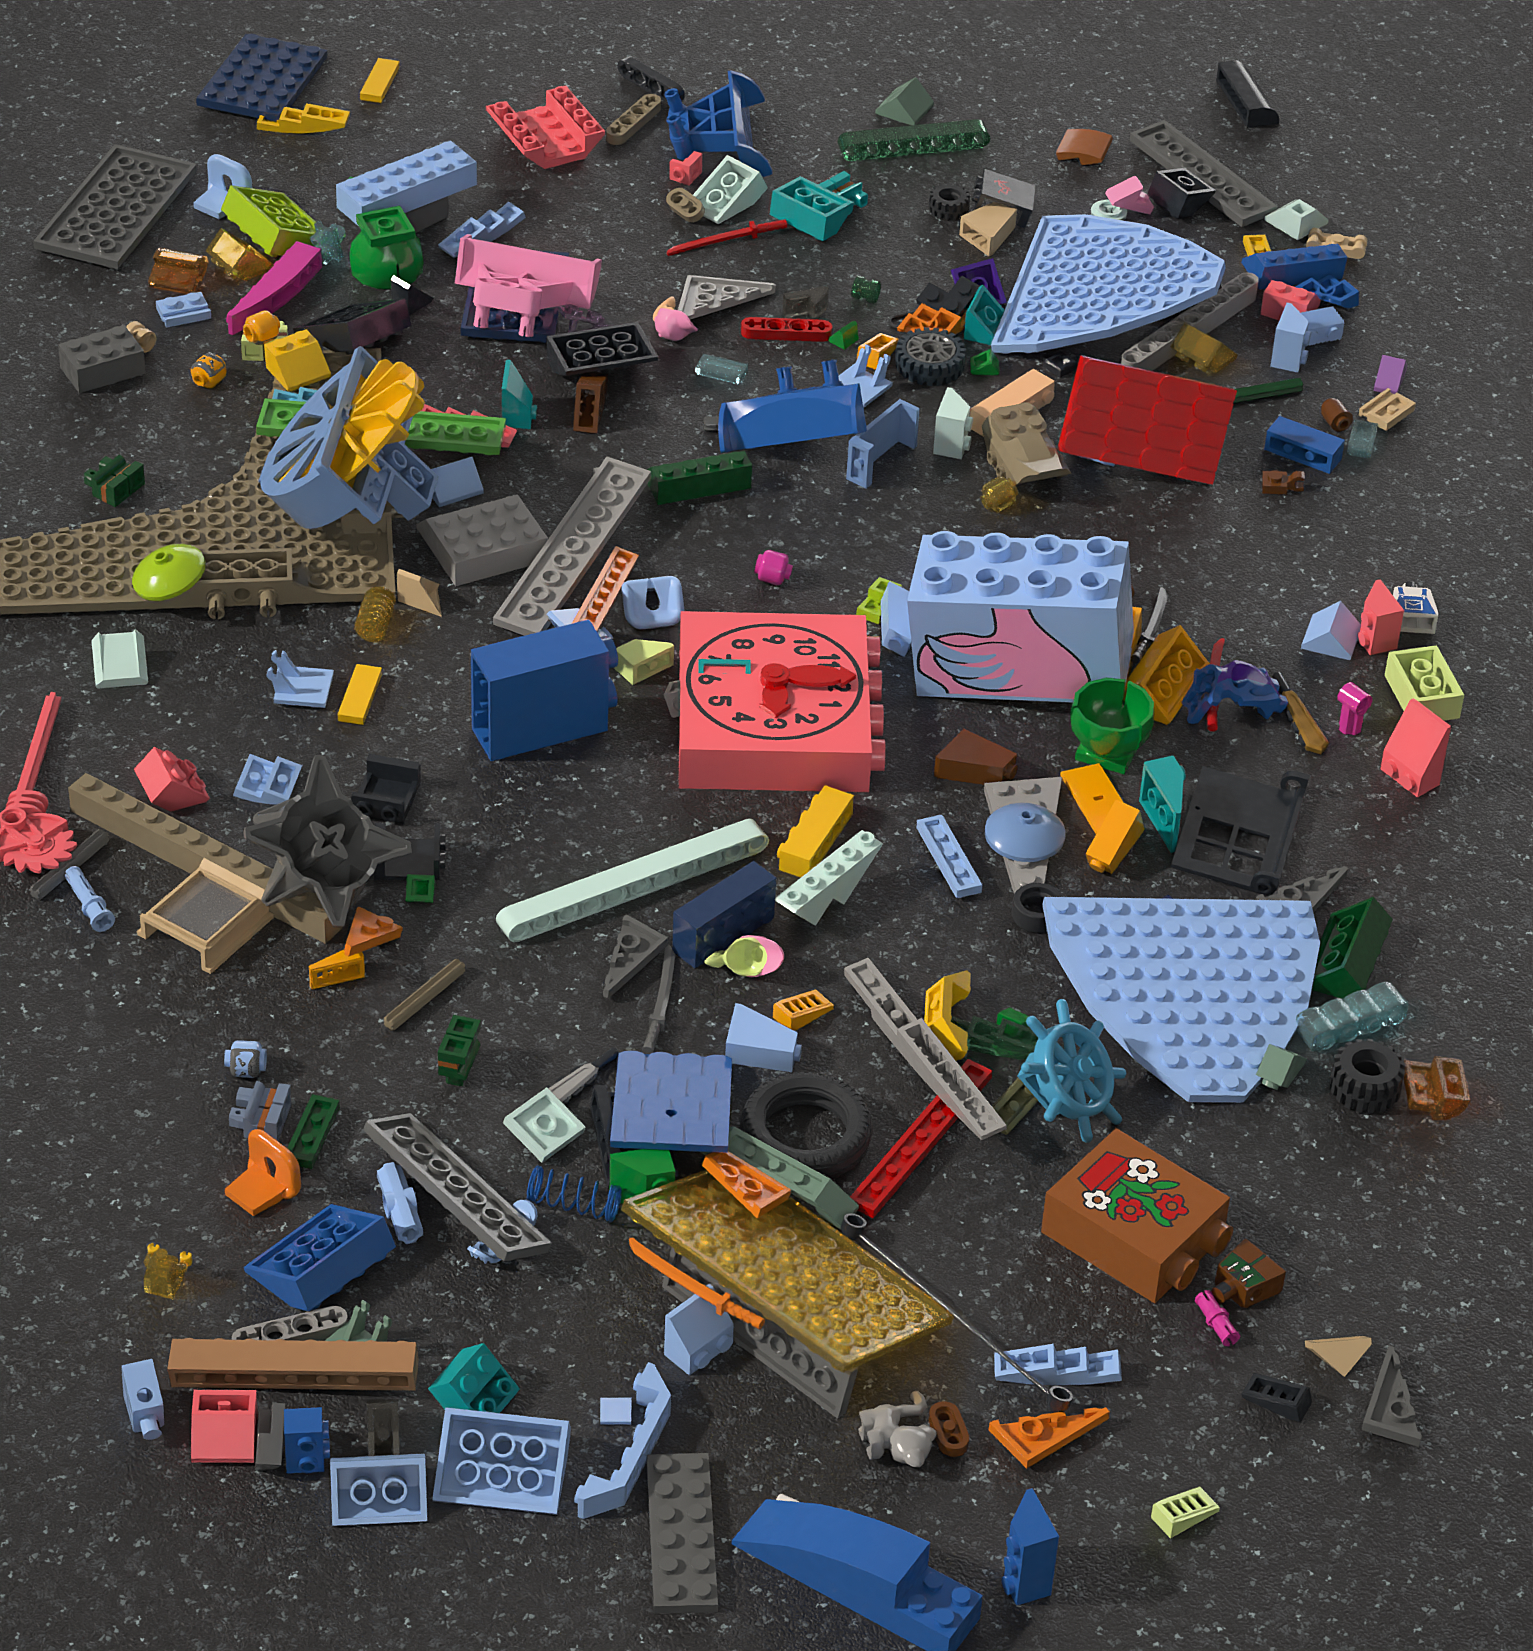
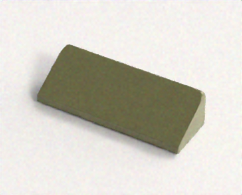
[992,1078,1038,1135]

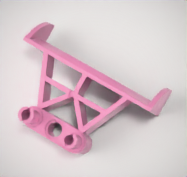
[455,234,602,337]

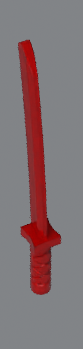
[667,219,787,256]
[1207,638,1225,732]

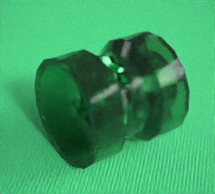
[851,275,881,304]

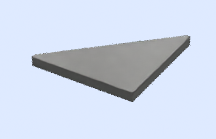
[678,275,776,319]

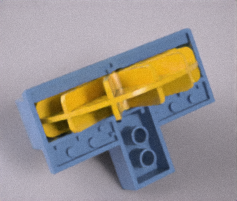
[258,346,438,529]

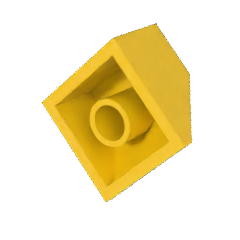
[264,329,331,392]

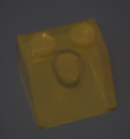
[206,228,274,281]
[1170,322,1238,373]

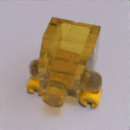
[144,1243,192,1299]

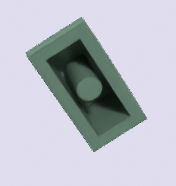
[1256,1044,1307,1090]

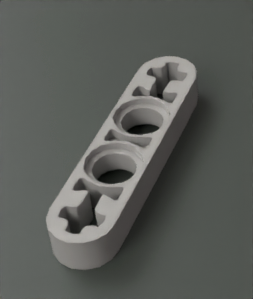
[232,1306,348,1341]

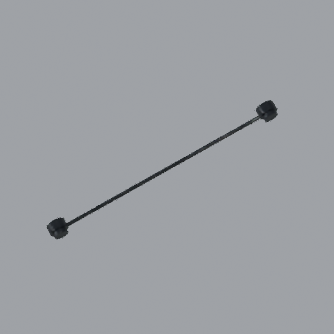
[840,1213,1073,1413]

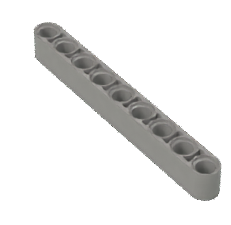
[1121,273,1259,371]

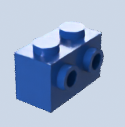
[284,1407,330,1473]

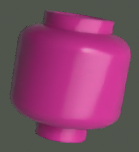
[754,550,793,586]

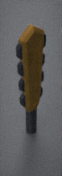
[1272,672,1329,754]

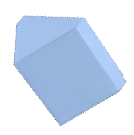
[600,1398,631,1425]

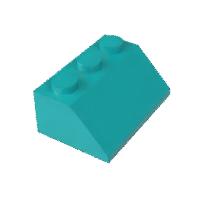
[770,176,854,241]

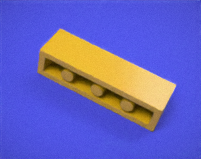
[777,786,854,877]

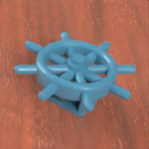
[1017,999,1126,1143]

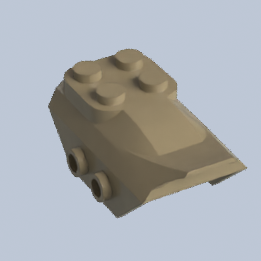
[982,402,1072,488]

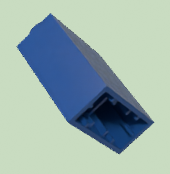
[471,619,618,761]

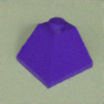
[951,258,1007,310]

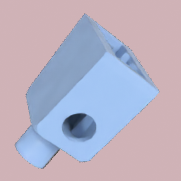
[122,1359,164,1440]

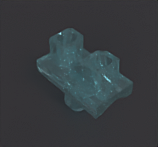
[310,220,346,264]

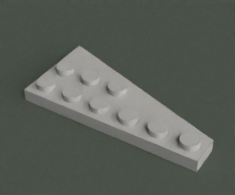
[984,777,1062,894]

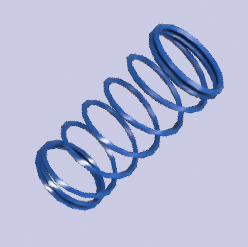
[527,1165,621,1222]

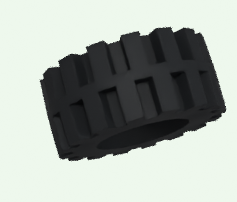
[929,183,970,221]

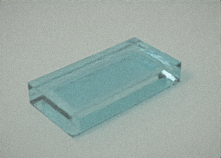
[695,354,748,384]
[1347,420,1378,458]

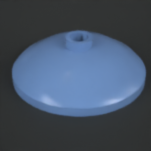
[985,803,1065,862]

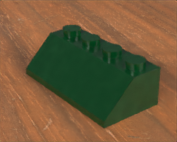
[647,451,752,505]
[1311,897,1393,999]

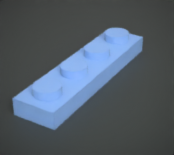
[916,815,982,898]

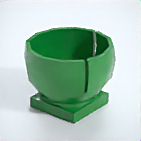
[349,206,424,289]
[1070,677,1155,774]

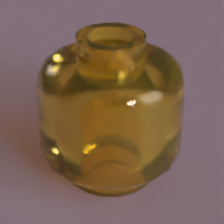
[980,476,1018,512]

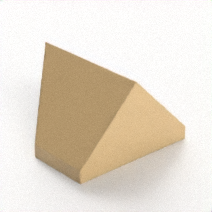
[397,569,442,617]

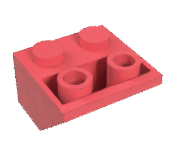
[134,747,210,812]
[191,1390,258,1463]

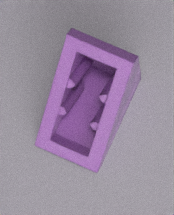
[1374,355,1408,394]

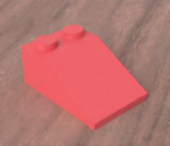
[1381,698,1451,797]

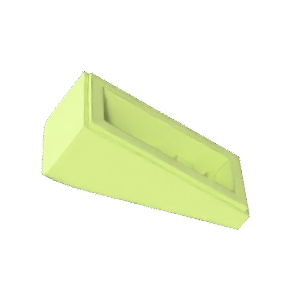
[1151,1487,1220,1539]

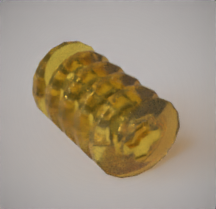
[355,587,396,642]

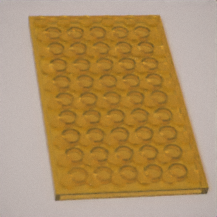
[621,1170,954,1373]

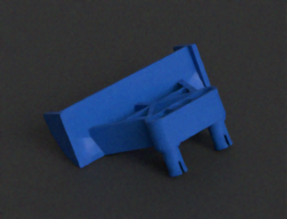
[665,71,772,177]
[718,360,867,453]

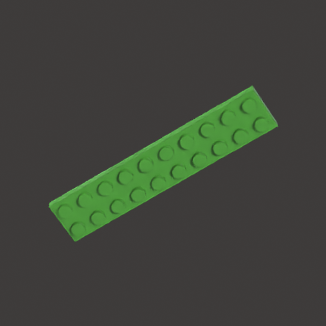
[256,398,506,455]

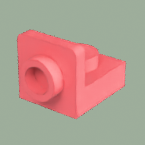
[670,151,702,185]

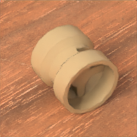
[126,321,156,353]

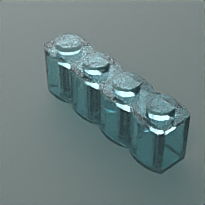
[1296,982,1409,1051]

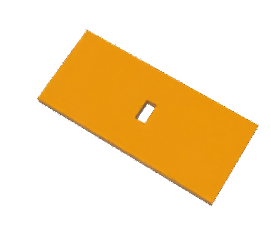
[1060,763,1124,834]

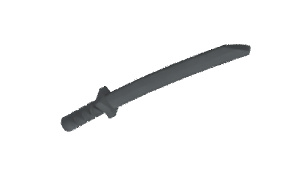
[642,944,675,1054]

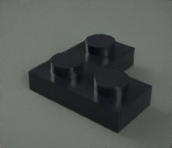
[916,276,979,317]

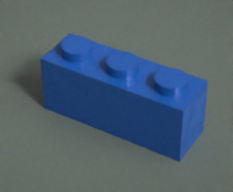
[1264,416,1345,474]

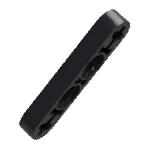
[617,56,685,103]

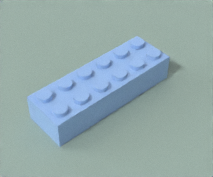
[336,140,477,225]

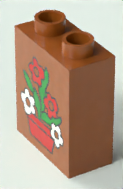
[1041,1128,1233,1303]

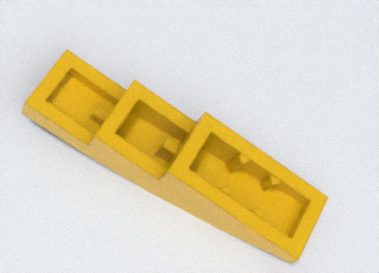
[257,103,350,133]

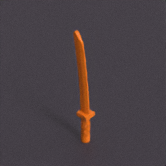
[629,1238,765,1330]

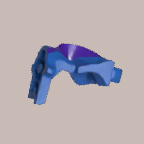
[1182,660,1288,724]

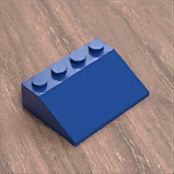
[243,1204,396,1311]

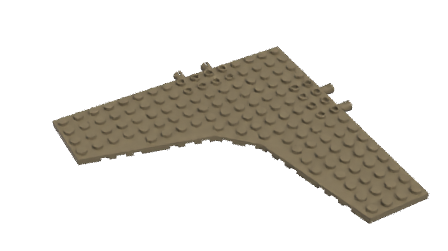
[0,348,416,619]

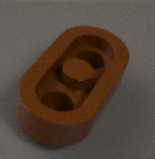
[929,1401,969,1457]

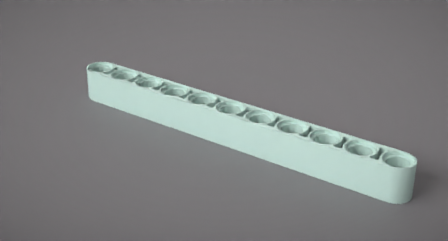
[496,819,769,942]

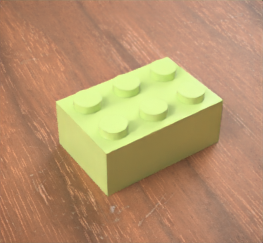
[1385,645,1464,721]

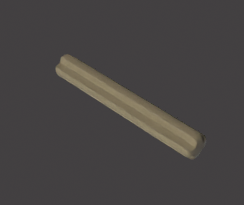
[384,959,465,1031]

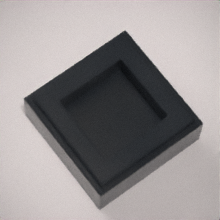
[1043,352,1077,378]

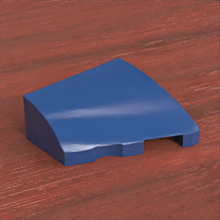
[1295,274,1359,308]

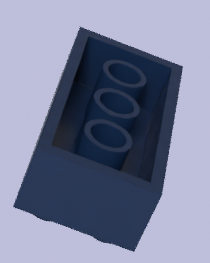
[672,861,777,968]

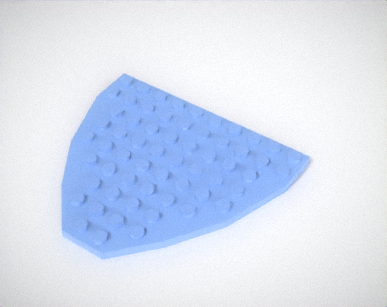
[991,214,1226,354]
[1043,897,1320,1102]

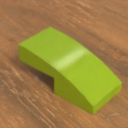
[856,577,902,624]

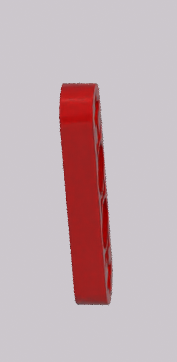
[741,317,833,342]

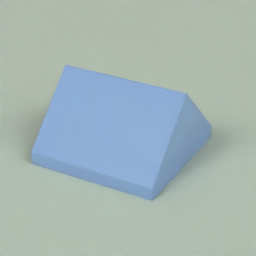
[431,457,484,507]
[1301,601,1361,660]

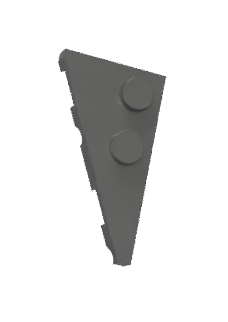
[1256,866,1349,913]

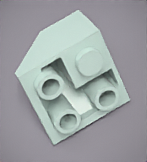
[1264,199,1328,240]

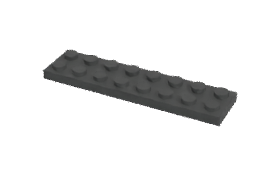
[1130,120,1277,227]
[363,1113,551,1261]
[662,1237,858,1419]

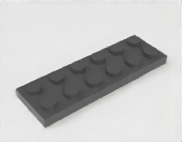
[646,1453,718,1614]

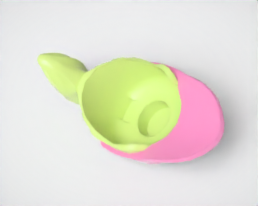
[705,935,784,977]

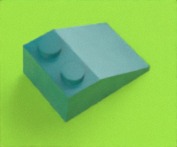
[1139,756,1185,853]

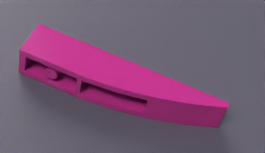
[226,242,322,335]

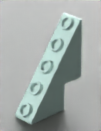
[775,830,883,926]

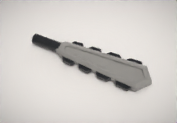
[524,1047,619,1106]

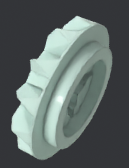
[1091,200,1127,220]

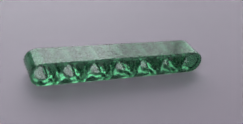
[837,119,991,161]

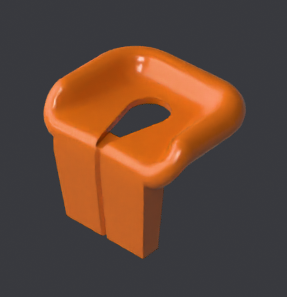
[225,1129,301,1216]

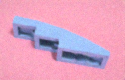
[438,202,526,258]
[994,1344,1122,1385]

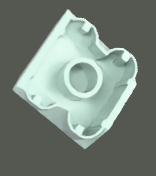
[92,629,148,689]

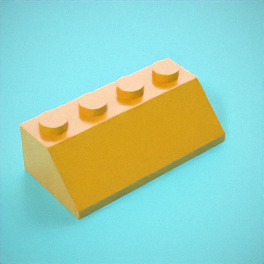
[1123,625,1210,725]

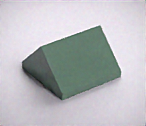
[875,77,934,126]

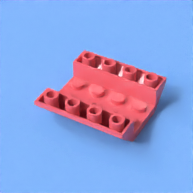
[486,86,605,169]

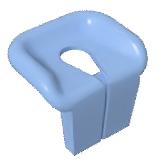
[194,154,252,219]
[621,576,684,629]

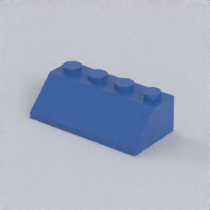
[1241,244,1348,289]

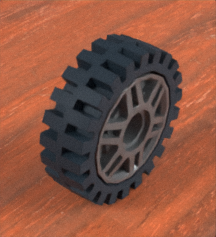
[895,327,966,386]

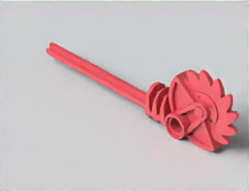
[0,692,77,873]

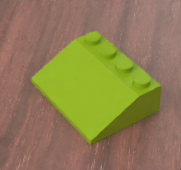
[221,185,332,257]

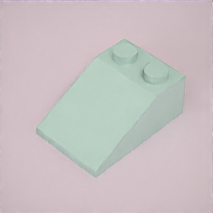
[693,155,768,224]

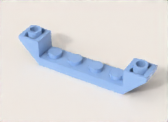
[574,1362,671,1519]

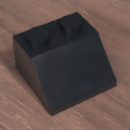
[1147,168,1216,218]

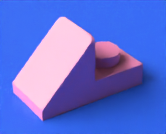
[1105,176,1154,214]

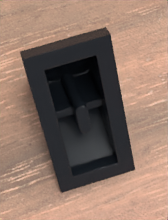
[391,275,434,316]

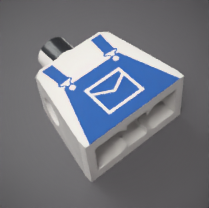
[1393,581,1438,634]

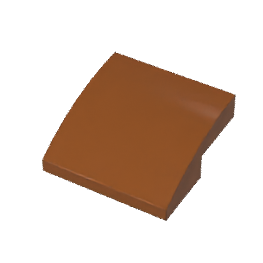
[1056,129,1113,165]

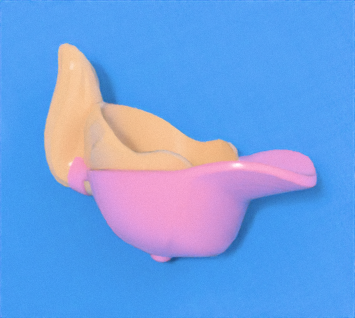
[653,296,698,341]

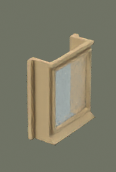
[137,858,274,974]

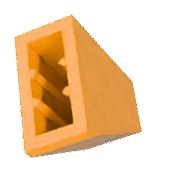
[1086,799,1144,874]

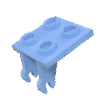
[839,345,893,408]
[267,650,334,708]

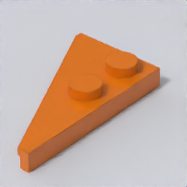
[344,907,403,956]
[989,1407,1110,1469]

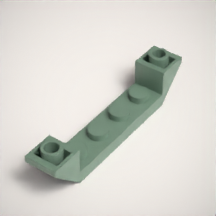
[700,1127,859,1229]

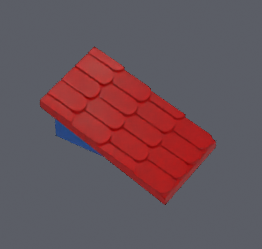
[1057,355,1237,485]

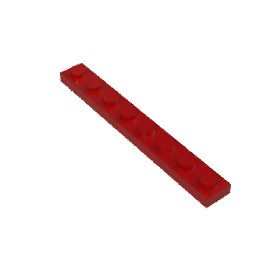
[850,1059,992,1218]

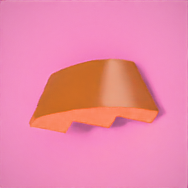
[897,303,967,335]

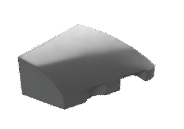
[255,1403,285,1471]

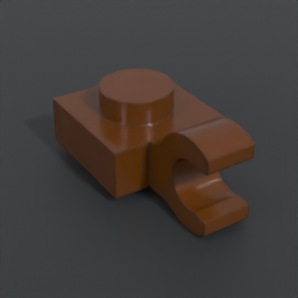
[1262,470,1305,494]

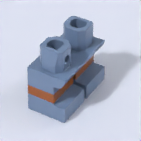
[229,1081,291,1141]

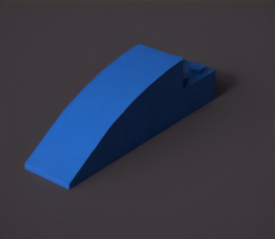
[732,1499,983,1651]

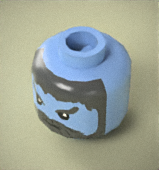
[224,1040,267,1078]

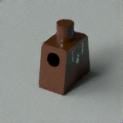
[1212,1238,1286,1308]

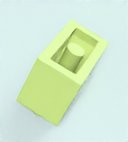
[614,639,674,685]

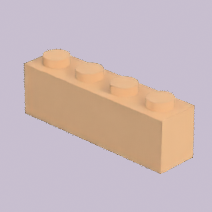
[970,369,1055,437]

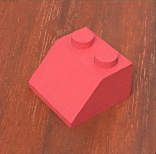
[1260,280,1321,320]
[1358,579,1404,655]

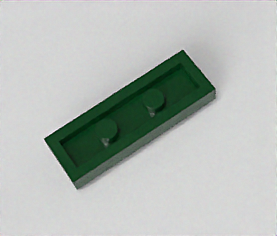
[288,1094,340,1169]

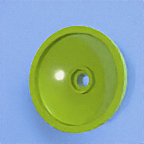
[132,544,206,601]

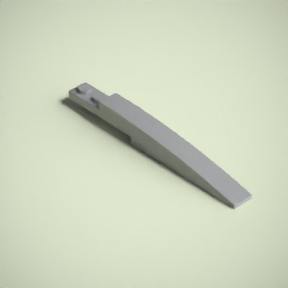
[844,958,1007,1140]

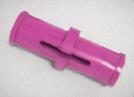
[1195,1290,1240,1346]

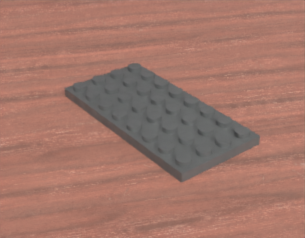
[33,144,197,269]

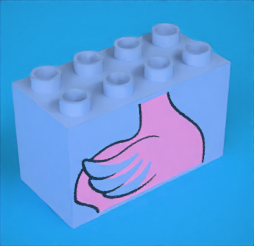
[907,531,1134,702]

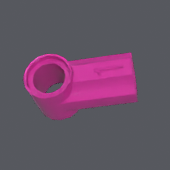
[1338,682,1372,735]

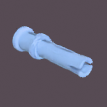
[64,866,115,932]

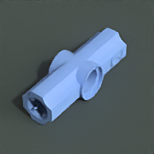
[377,1162,423,1244]

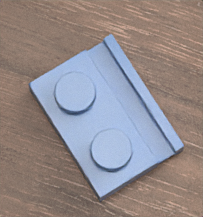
[156,292,211,328]

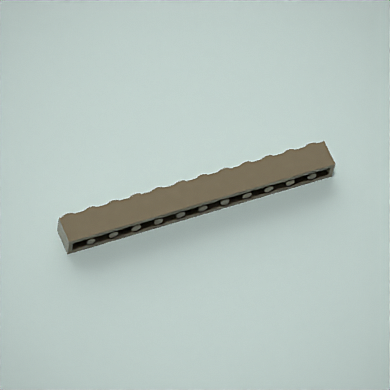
[68,773,343,944]

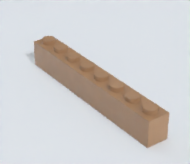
[167,1338,419,1390]

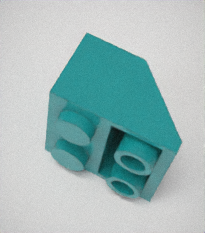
[428,1343,520,1413]

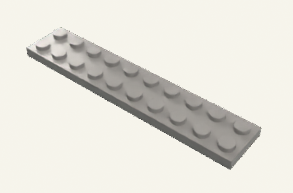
[493,457,651,636]

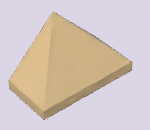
[1305,1336,1372,1377]

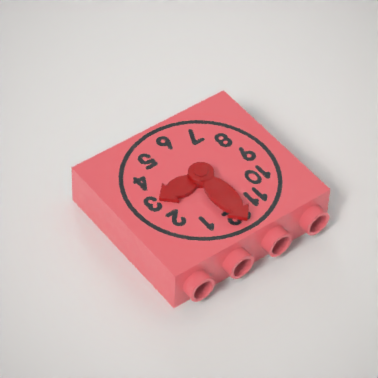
[679,611,885,792]

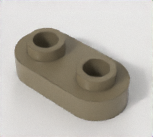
[666,188,705,222]

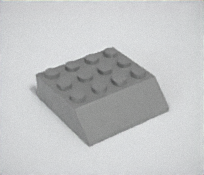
[417,494,548,586]

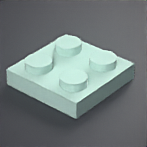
[503,1087,585,1163]

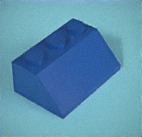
[1001,1488,1059,1606]

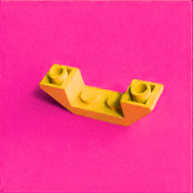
[924,970,971,1061]

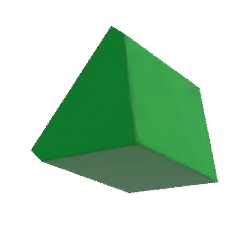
[828,321,859,350]

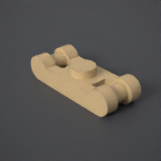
[1306,228,1367,259]

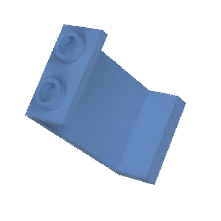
[846,399,920,488]

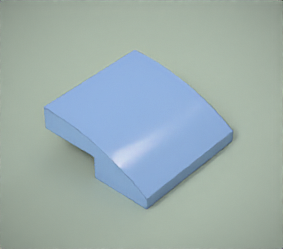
[233,754,302,804]

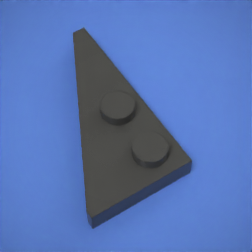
[603,914,668,999]
[1362,1346,1422,1447]

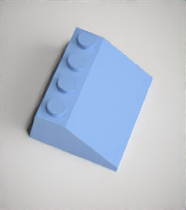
[432,1407,571,1515]

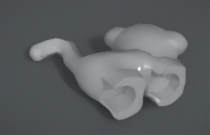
[858,1391,936,1467]

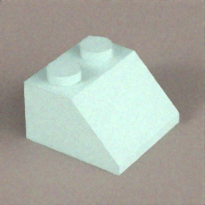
[933,387,973,459]

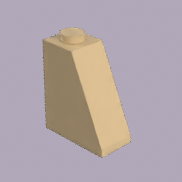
[959,202,1017,256]

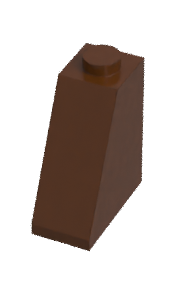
[573,372,608,433]
[934,729,1018,785]

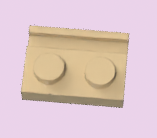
[1358,388,1416,431]

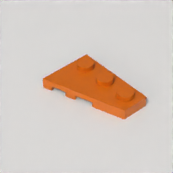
[702,1151,791,1218]

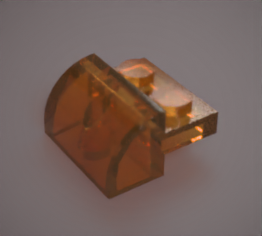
[148,247,209,294]
[1403,1056,1471,1120]

